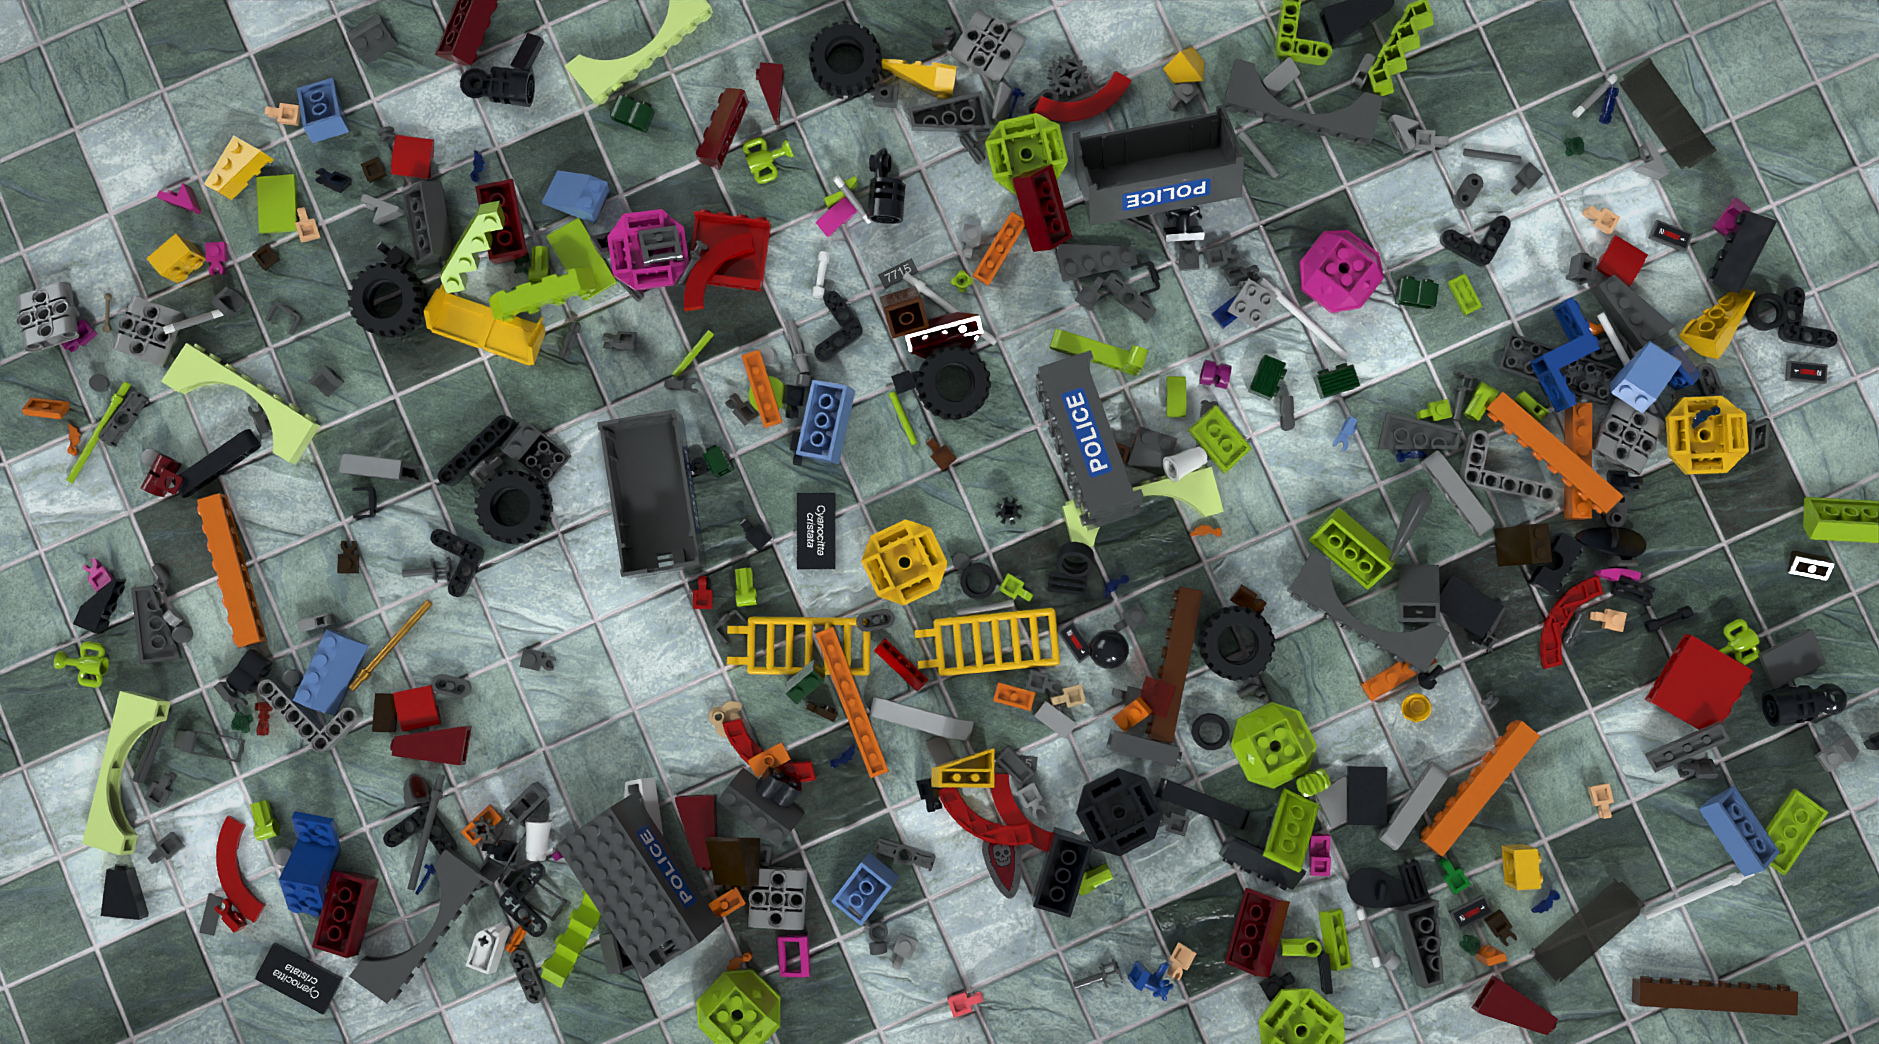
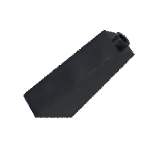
[1319,0,1394,49]

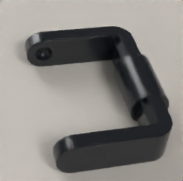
[1131,261,1160,296]
[352,487,377,519]

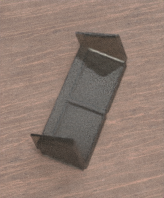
[1619,57,1717,169]
[1531,878,1646,986]

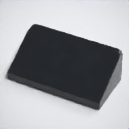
[510,33,545,70]

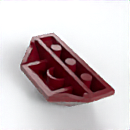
[905,312,983,359]

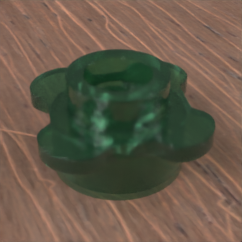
[1564,136,1584,156]
[231,712,253,733]
[1459,935,1481,956]

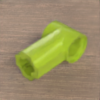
[528,246,551,283]
[1463,381,1499,422]
[735,568,757,607]
[250,799,280,841]
[1078,863,1113,896]
[1280,936,1321,957]

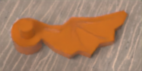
[67,424,81,456]
[1190,524,1222,537]
[727,951,753,970]

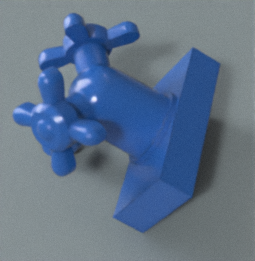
[1128,961,1174,1001]

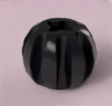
[994,497,1023,525]

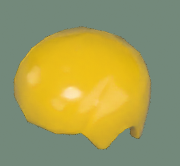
[1401,693,1432,722]

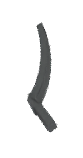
[174,728,245,763]
[475,818,526,886]
[498,865,567,921]

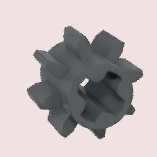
[471,816,497,841]

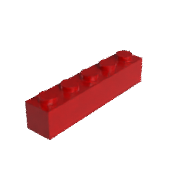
[874,639,929,692]

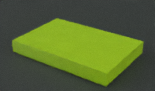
[256,174,299,234]
[1187,405,1252,474]

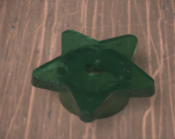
[514,253,531,276]

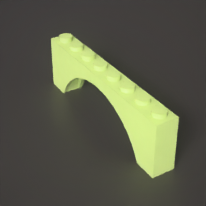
[565,0,713,106]
[161,343,321,464]
[1062,465,1224,547]
[82,691,171,855]

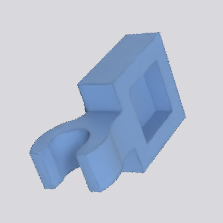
[1332,416,1357,451]

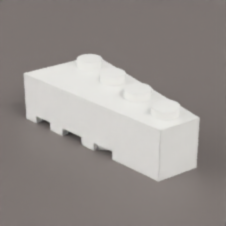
[624,777,663,835]

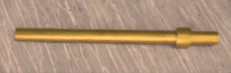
[348,599,433,691]

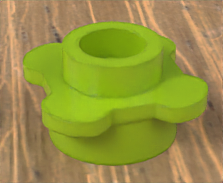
[951,270,973,293]

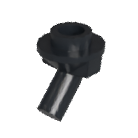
[1418,664,1444,690]

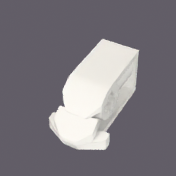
[466,921,512,974]

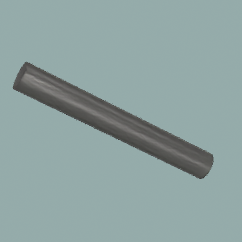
[1463,148,1522,164]

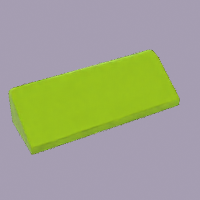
[1318,908,1352,971]

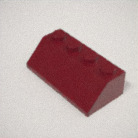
[435,0,498,66]
[696,88,749,170]
[1012,164,1072,252]
[475,179,528,265]
[312,870,379,958]
[1225,888,1290,978]

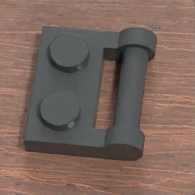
[638,225,683,266]

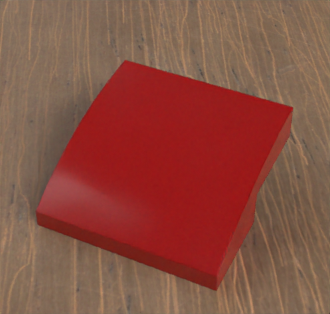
[391,135,434,179]
[1595,235,1648,287]
[393,685,441,732]

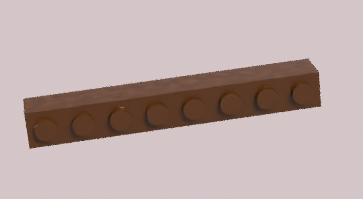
[1145,586,1203,743]
[1632,976,1798,1016]

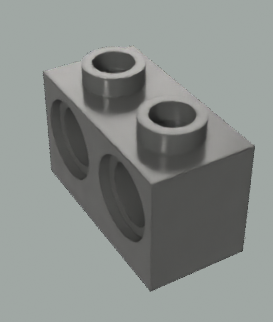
[504,781,551,825]

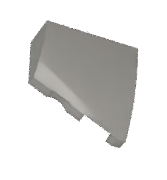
[1315,775,1348,828]

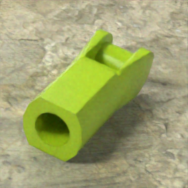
[1515,390,1550,423]

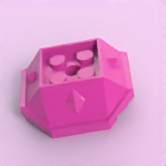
[607,209,689,290]
[1299,230,1384,313]

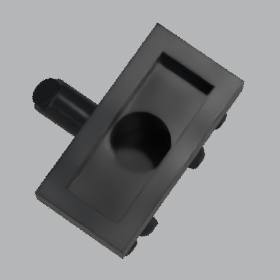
[1163,206,1204,242]

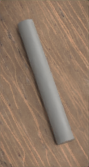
[1238,130,1279,179]
[957,599,1015,617]

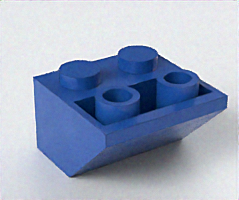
[1665,344,1702,391]

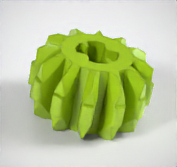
[1296,768,1331,797]

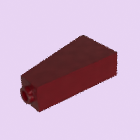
[390,726,472,766]
[675,794,718,870]
[1471,975,1558,1035]

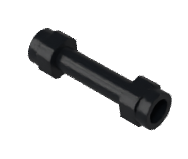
[1644,605,1693,633]

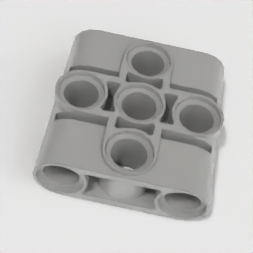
[951,9,1027,84]
[16,282,79,352]
[112,295,185,367]
[1592,399,1666,475]
[748,866,808,930]

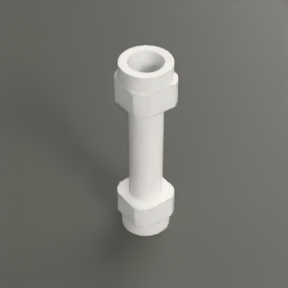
[812,251,830,299]

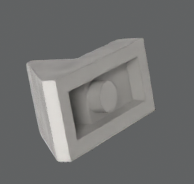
[1387,114,1420,154]
[1633,140,1669,180]
[361,194,405,226]
[1815,734,1859,772]

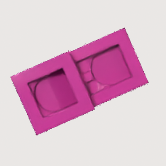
[815,197,858,237]
[1593,568,1642,581]
[1309,833,1331,876]

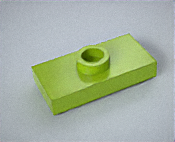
[1447,273,1483,316]

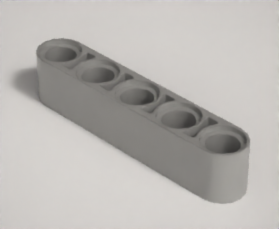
[1421,451,1495,537]
[1378,761,1449,850]

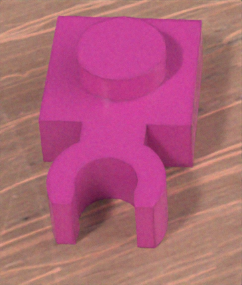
[205,242,228,276]
[83,558,114,592]

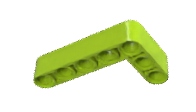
[1274,0,1332,65]
[1049,329,1148,376]

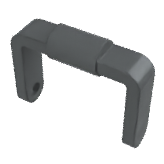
[265,303,302,335]
[713,610,748,644]

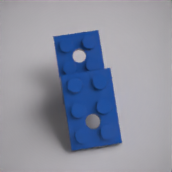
[1529,297,1600,413]
[279,811,342,917]

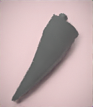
[1389,488,1433,562]

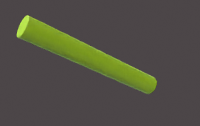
[672,330,714,377]
[888,391,918,446]

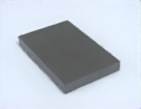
[1758,628,1826,689]

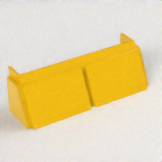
[424,283,545,366]

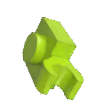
[1416,399,1452,422]
[998,573,1033,602]

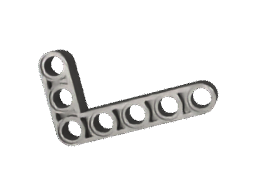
[1459,430,1557,503]
[258,679,363,752]
[869,697,974,741]

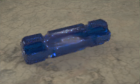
[1599,87,1619,124]

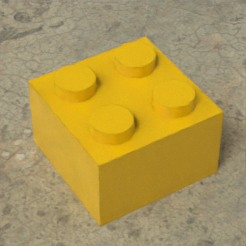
[146,233,206,283]
[1501,844,1543,890]

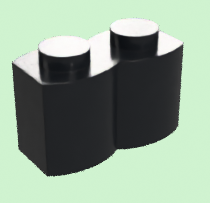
[226,649,272,695]
[756,767,802,808]

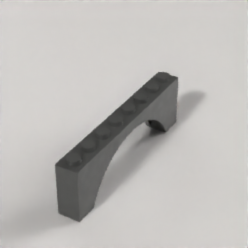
[1223,59,1383,146]
[1288,551,1450,674]
[349,846,485,1004]

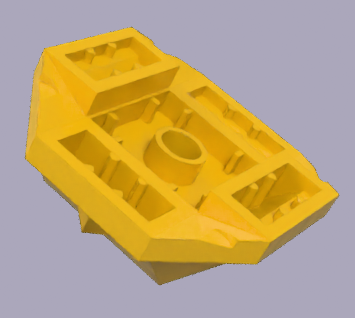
[1665,396,1749,475]
[861,519,948,606]

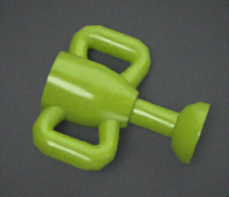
[742,137,794,184]
[1718,619,1760,665]
[54,641,109,688]

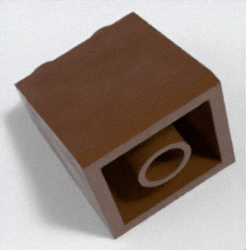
[879,286,929,339]

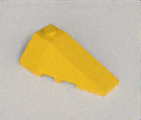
[882,58,957,101]
[1679,288,1755,359]

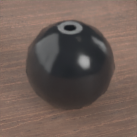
[1089,630,1129,669]

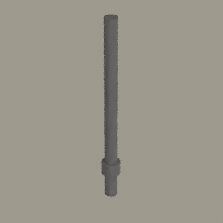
[407,774,445,890]

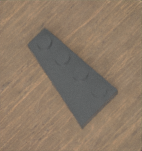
[1055,244,1138,282]
[1377,412,1462,450]
[131,585,182,664]

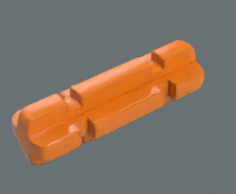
[505,916,533,953]

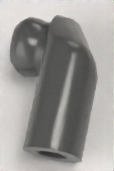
[931,26,956,48]

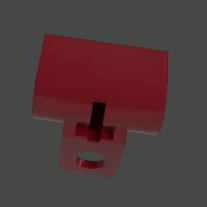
[140,454,183,497]

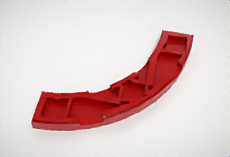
[1032,71,1132,122]
[684,232,754,311]
[1540,576,1604,669]
[722,718,816,782]
[991,773,1053,852]
[938,787,1034,845]
[216,815,266,923]

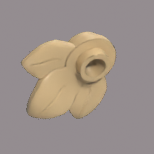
[708,701,746,738]

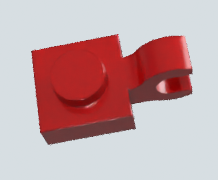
[693,576,713,609]
[214,898,248,933]

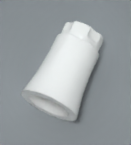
[1163,446,1207,482]
[525,818,552,861]

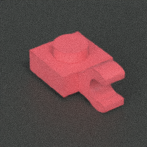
[947,991,984,1018]

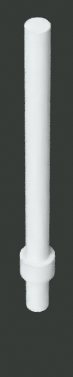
[903,272,998,346]
[1259,278,1349,360]
[1597,312,1658,415]
[1642,872,1755,920]

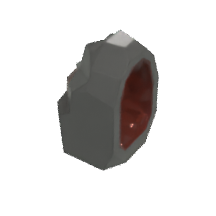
[403,773,429,808]

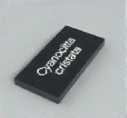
[797,493,836,570]
[255,943,344,1015]

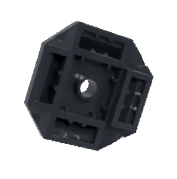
[1075,768,1164,856]

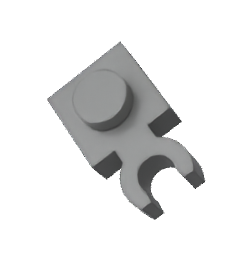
[1016,782,1047,819]

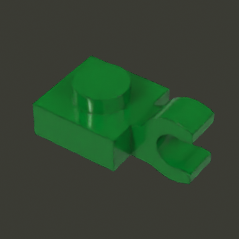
[1438,858,1471,895]

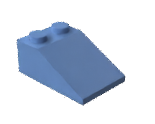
[297,78,349,143]
[542,170,610,224]
[1609,341,1682,413]
[831,852,899,926]

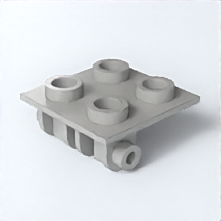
[1227,278,1278,328]

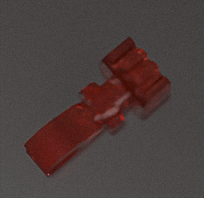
[254,702,273,736]

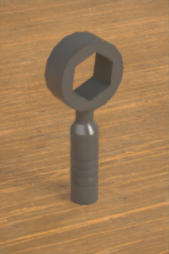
[848,905,888,942]

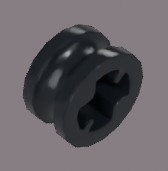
[691,457,709,475]

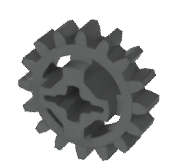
[1047,55,1089,98]

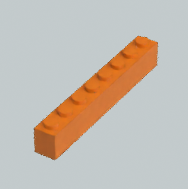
[1486,392,1624,515]
[197,493,267,648]
[1419,720,1540,857]

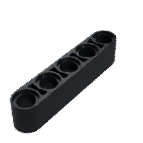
[437,415,516,486]
[172,429,262,498]
[1155,778,1250,830]

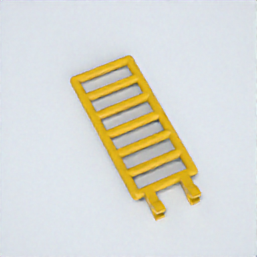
[915,608,1060,676]
[727,617,871,676]

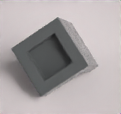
[211,286,247,318]
[308,366,344,397]

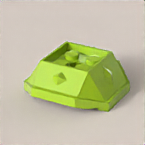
[985,113,1068,196]
[1230,702,1317,789]
[696,968,781,1044]
[1257,988,1345,1044]

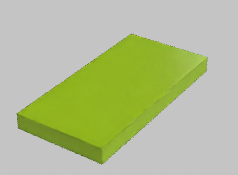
[546,218,617,302]
[1263,788,1320,872]
[1765,789,1829,876]

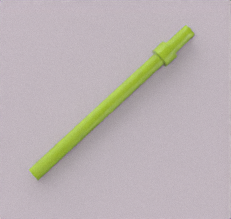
[66,381,131,483]

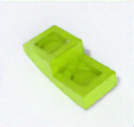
[824,176,858,210]
[1166,376,1186,417]

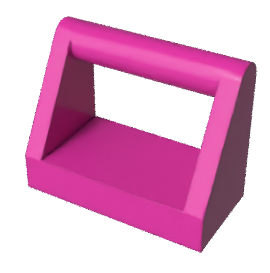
[777,934,811,977]

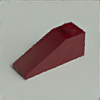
[756,62,785,125]

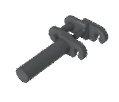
[678,240,709,287]
[1450,371,1477,420]
[402,557,452,583]
[1469,607,1506,653]
[1073,959,1124,990]

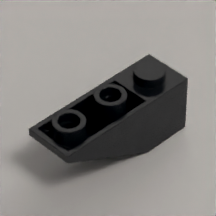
[73,578,126,633]

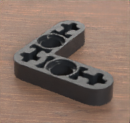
[1440,215,1511,267]
[1778,287,1838,349]
[814,291,863,362]
[430,529,484,597]
[383,806,457,854]
[499,862,547,937]

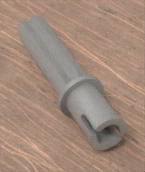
[784,319,811,375]

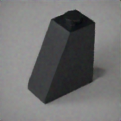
[100,864,149,920]

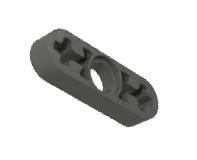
[510,948,546,1004]

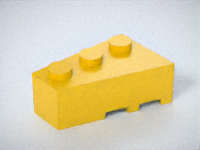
[204,135,274,200]
[931,748,994,788]

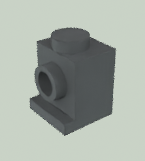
[871,83,899,109]
[1565,253,1597,285]

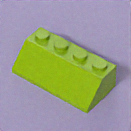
[1803,497,1879,543]
[1309,507,1398,590]

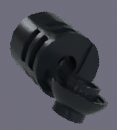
[460,66,535,107]
[867,147,906,224]
[1762,683,1847,727]

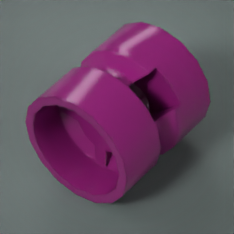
[1199,359,1232,390]

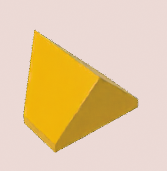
[1163,47,1204,84]

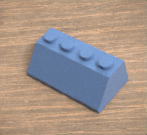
[796,380,855,464]
[293,630,369,716]
[1699,785,1780,877]

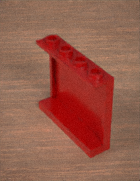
[689,209,771,292]
[1644,634,1753,730]

